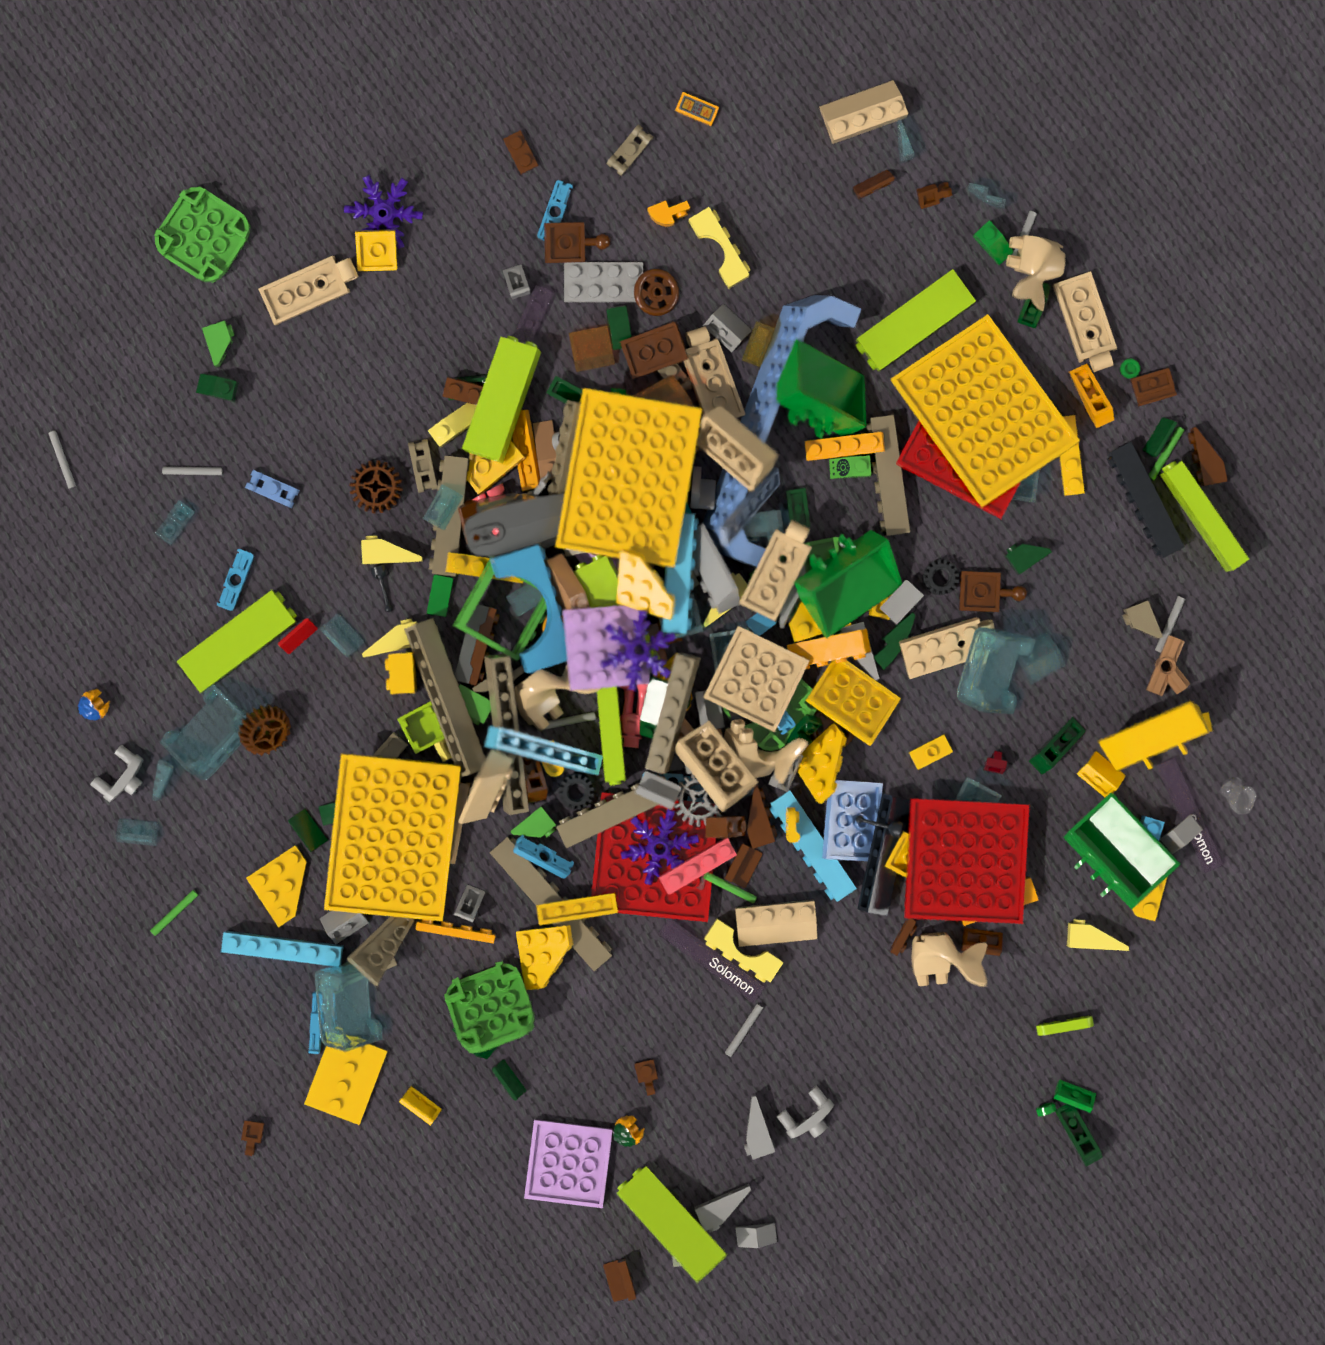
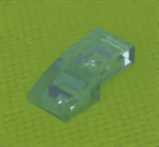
[967,183,1006,210]

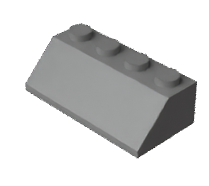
[692,524,740,614]

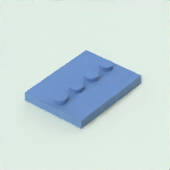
[822,780,883,861]

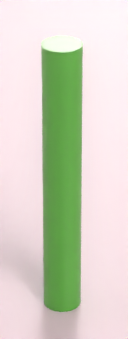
[1148,426,1185,481]
[704,872,757,903]
[150,890,198,936]

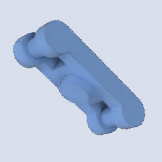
[245,470,300,508]

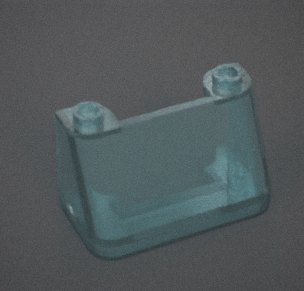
[957,627,1036,714]
[160,684,247,780]
[315,964,383,1052]

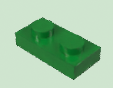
[1054,1079,1096,1113]

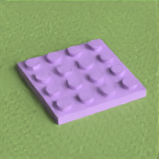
[563,606,650,691]
[524,1119,612,1208]

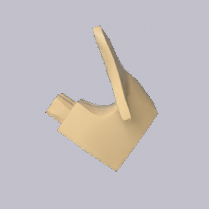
[1006,235,1065,311]
[514,663,601,731]
[724,719,808,783]
[911,932,987,986]

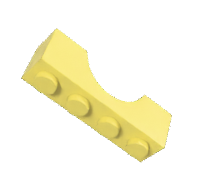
[688,207,751,289]
[704,918,783,983]

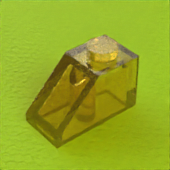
[742,321,775,367]

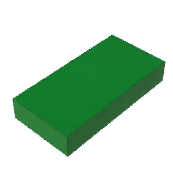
[427,575,454,617]

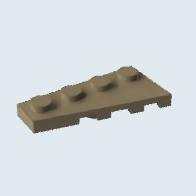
[347,916,414,987]

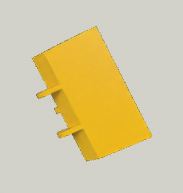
[1098,702,1210,771]

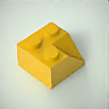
[385,653,417,694]

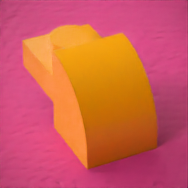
[647,201,690,227]

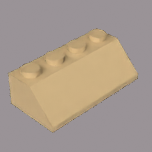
[819,81,908,144]
[696,406,778,492]
[674,721,757,812]
[458,750,513,824]
[735,900,817,947]

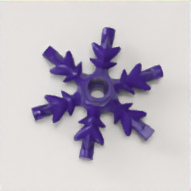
[344,175,423,249]
[600,610,676,690]
[621,809,699,885]

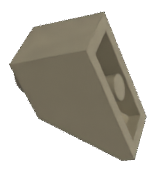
[1122,600,1163,639]

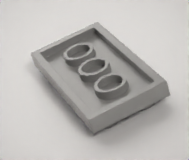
[564,262,643,302]

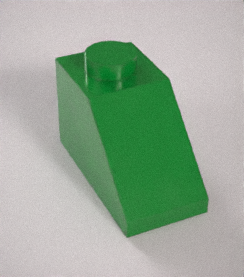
[973,220,1013,265]

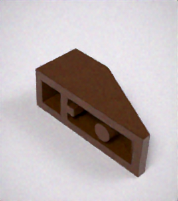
[522,756,548,803]

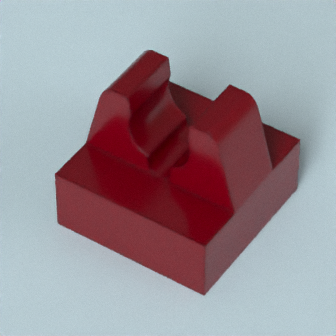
[984,750,1007,774]

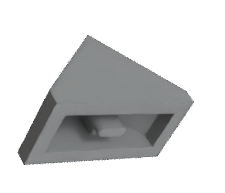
[503,264,531,299]
[1160,814,1203,854]
[454,885,485,922]
[736,1223,777,1248]

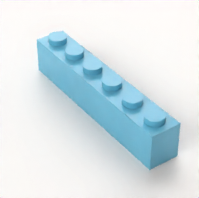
[661,514,698,634]
[485,727,603,775]
[769,790,857,902]
[221,931,344,967]

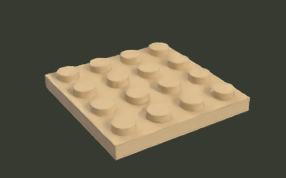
[703,626,809,732]

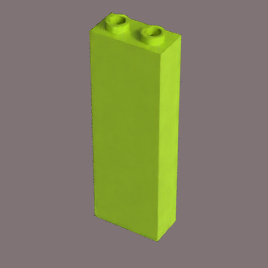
[855,269,976,372]
[462,336,541,464]
[1160,461,1249,572]
[573,554,661,660]
[177,590,297,693]
[597,687,625,785]
[617,1166,727,1284]

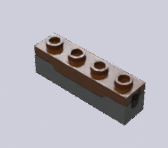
[455,604,500,686]

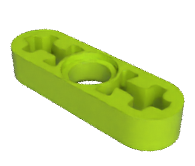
[1036,1016,1094,1036]

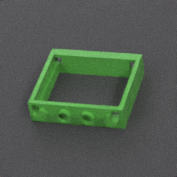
[453,556,547,661]

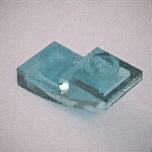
[155,500,195,545]

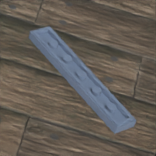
[719,467,780,546]

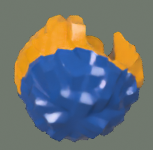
[78,689,110,720]

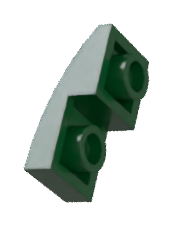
[606,305,631,350]
[785,714,823,751]

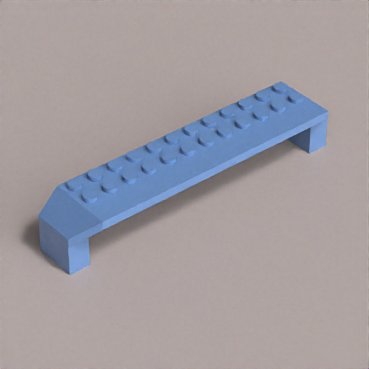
[702,295,861,568]

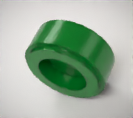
[1120,359,1140,379]
[1036,1103,1056,1116]

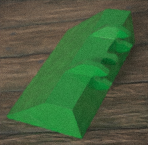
[776,339,866,439]
[794,530,903,639]
[1063,792,1180,910]

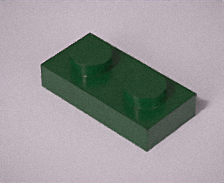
[786,488,811,528]

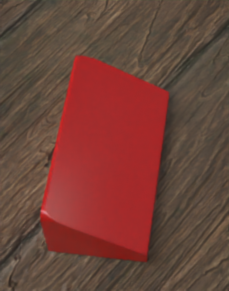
[278,618,318,654]

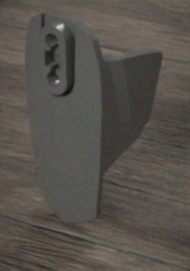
[464,493,565,557]

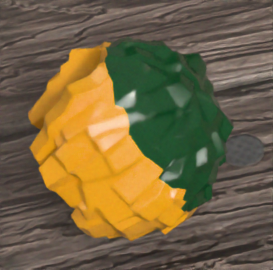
[613,1115,644,1147]

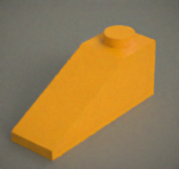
[1069,364,1114,428]

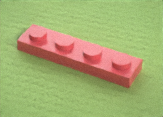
[659,838,737,894]

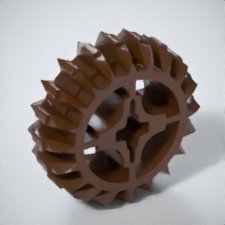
[349,460,403,514]
[238,704,291,756]

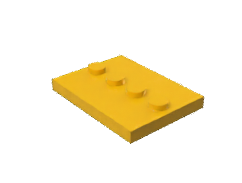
[805,660,901,746]
[304,1030,388,1125]

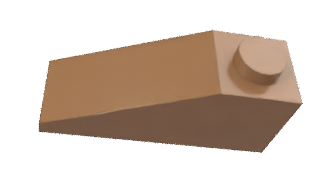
[533,420,556,481]
[545,554,590,616]

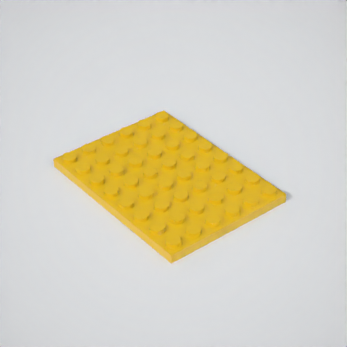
[891,314,1080,508]
[556,389,702,567]
[324,753,461,921]

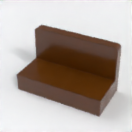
[724,843,762,888]
[603,1258,636,1302]

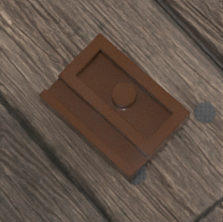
[1130,368,1177,407]

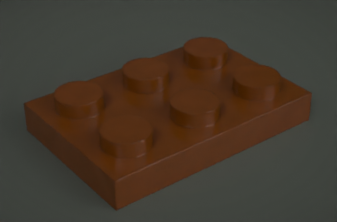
[620,322,689,379]

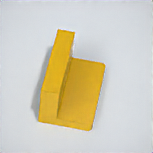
[1077,751,1125,797]

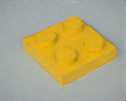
[355,230,398,271]

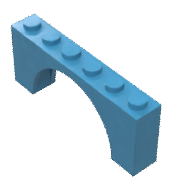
[490,544,567,673]

